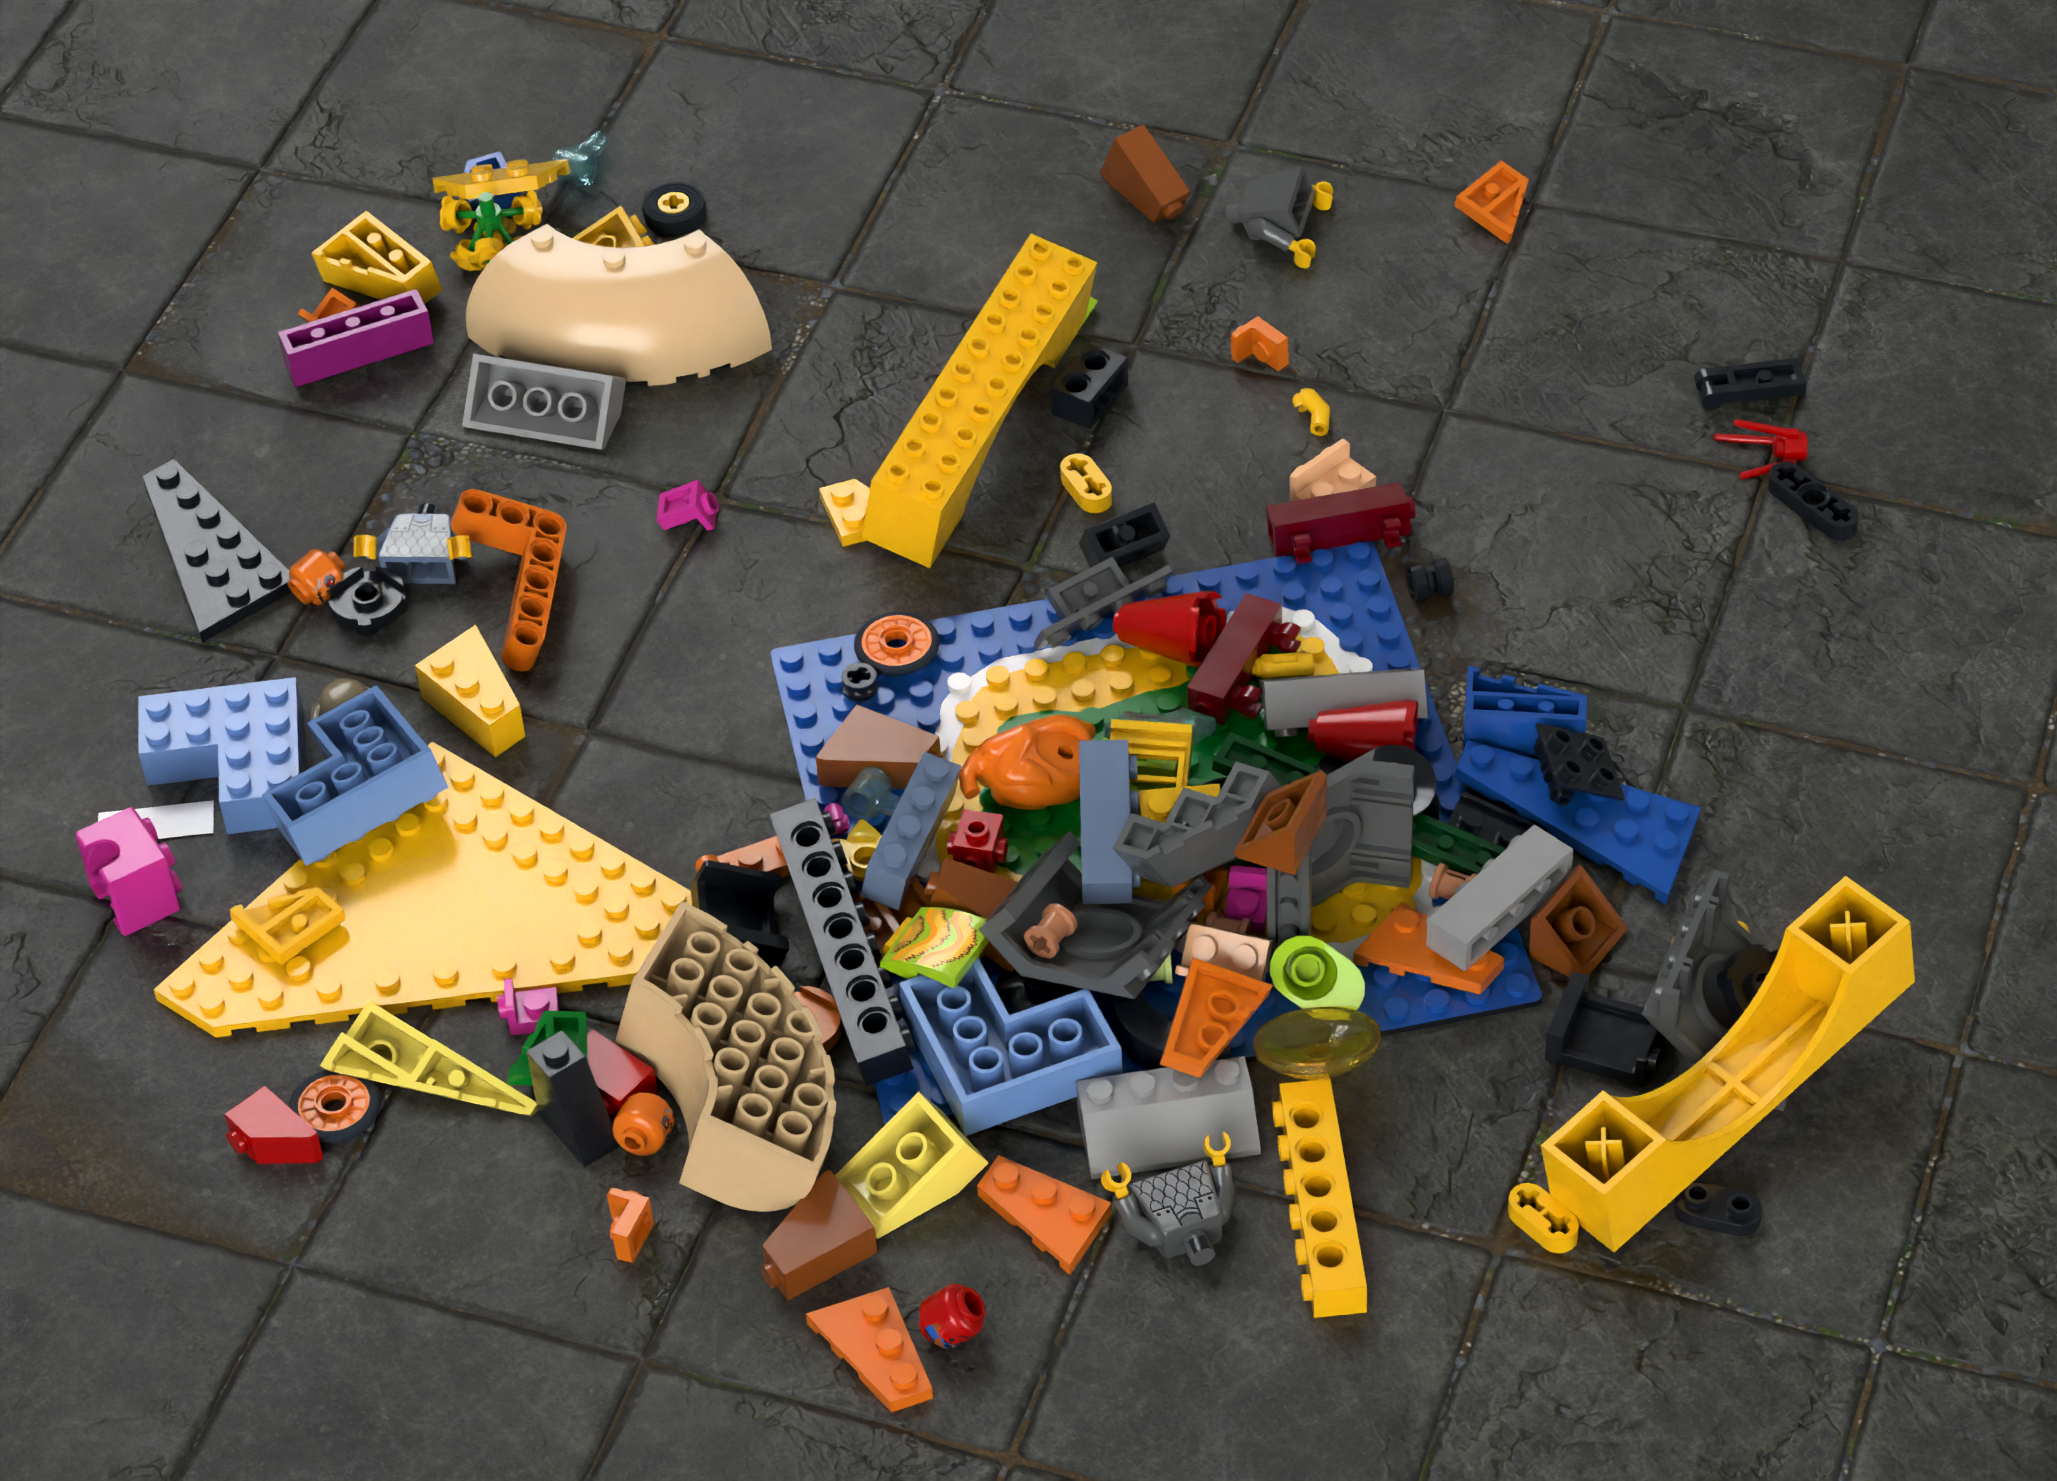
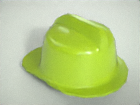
[1270,935,1365,1021]

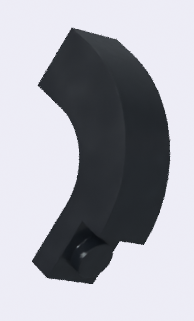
[1112,989,1231,1070]

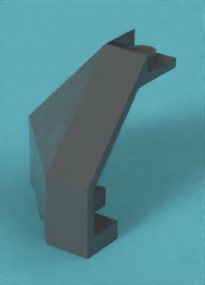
[1113,762,1282,887]

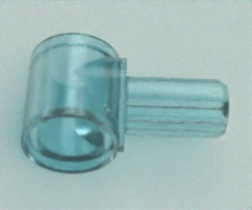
[553,130,609,186]
[842,767,901,820]

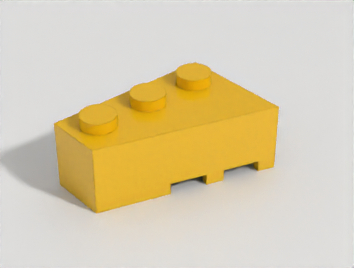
[311,211,443,304]
[415,625,526,757]

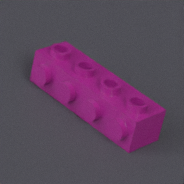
[277,289,434,387]

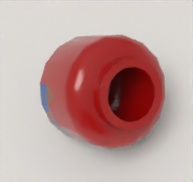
[919,1283,986,1349]

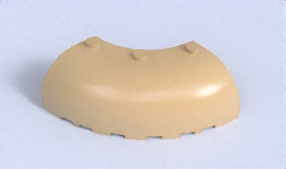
[466,224,772,386]
[615,901,836,1212]

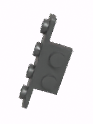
[1034,557,1174,650]

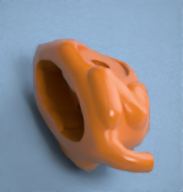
[959,714,1096,810]

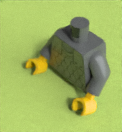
[1225,166,1333,268]
[1101,1132,1236,1266]

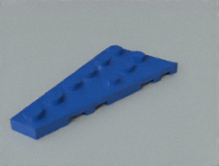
[1455,740,1701,905]

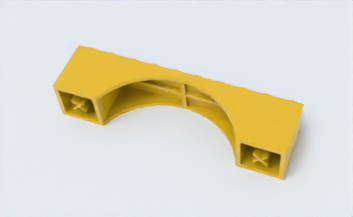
[861,233,1098,568]
[1541,876,1915,1252]

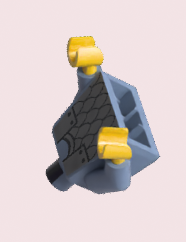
[353,503,472,584]

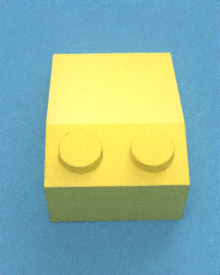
[835,1092,989,1239]

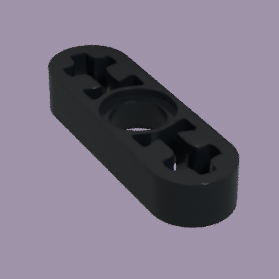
[1768,462,1859,540]

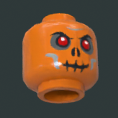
[287,549,345,606]
[612,1092,675,1156]

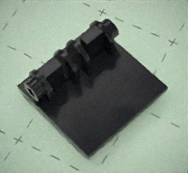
[1534,723,1625,806]

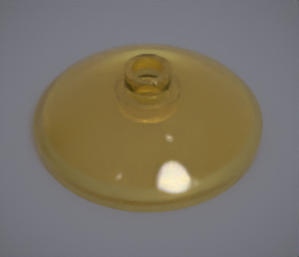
[1253,1007,1381,1081]

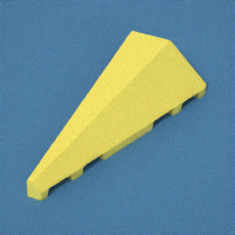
[320,1000,538,1116]

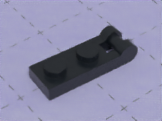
[1694,358,1806,410]

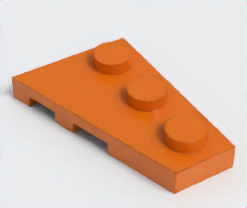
[1353,902,1505,995]
[1160,958,1273,1078]
[806,1287,933,1412]

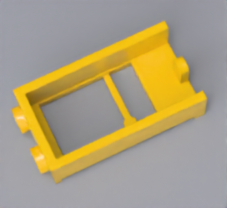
[1110,719,1193,787]

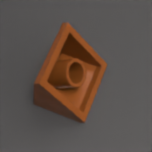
[1233,770,1327,875]
[1529,865,1628,977]

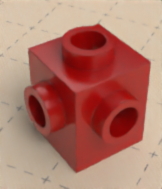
[947,809,1009,874]

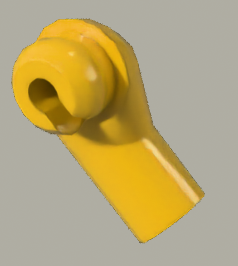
[1292,388,1330,436]

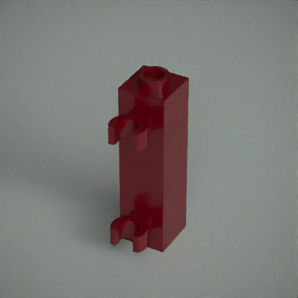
[1266,482,1416,564]
[1187,593,1301,726]

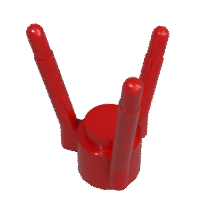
[1714,419,1808,479]

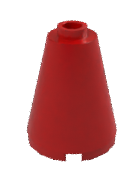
[1113,590,1227,669]
[1308,699,1418,762]

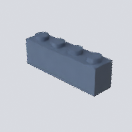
[1079,739,1140,904]
[860,752,962,911]

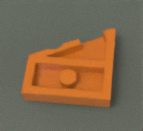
[1454,160,1529,244]

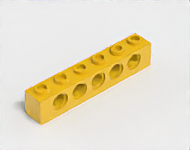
[1272,1079,1367,1318]

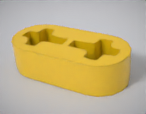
[1060,454,1112,513]
[1508,1183,1579,1254]

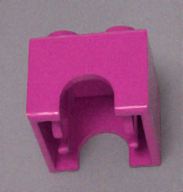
[75,807,183,936]

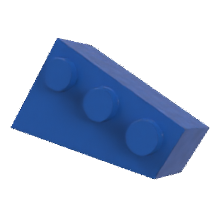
[1463,665,1587,756]

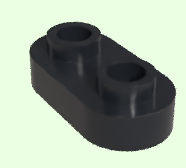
[1674,1181,1762,1236]

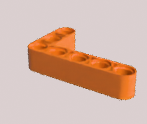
[451,489,567,672]

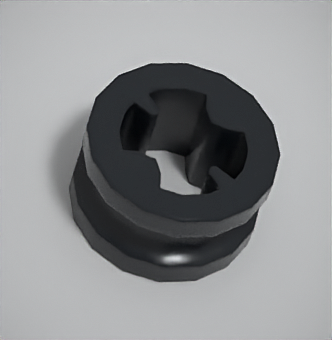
[841,663,878,702]

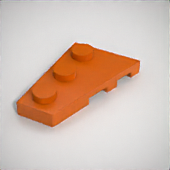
[977,1155,1112,1275]

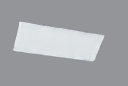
[98,800,214,839]

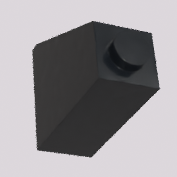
[526,1031,620,1168]

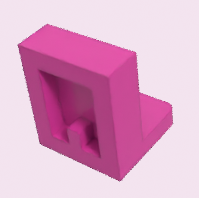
[656,479,719,531]
[1223,865,1267,934]
[497,978,559,1035]

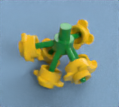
[440,190,542,271]

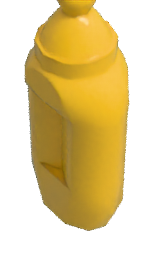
[1252,652,1314,679]

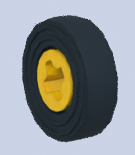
[642,182,707,236]

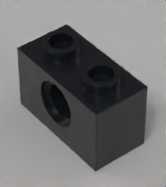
[1079,502,1170,568]

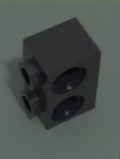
[1049,343,1128,429]

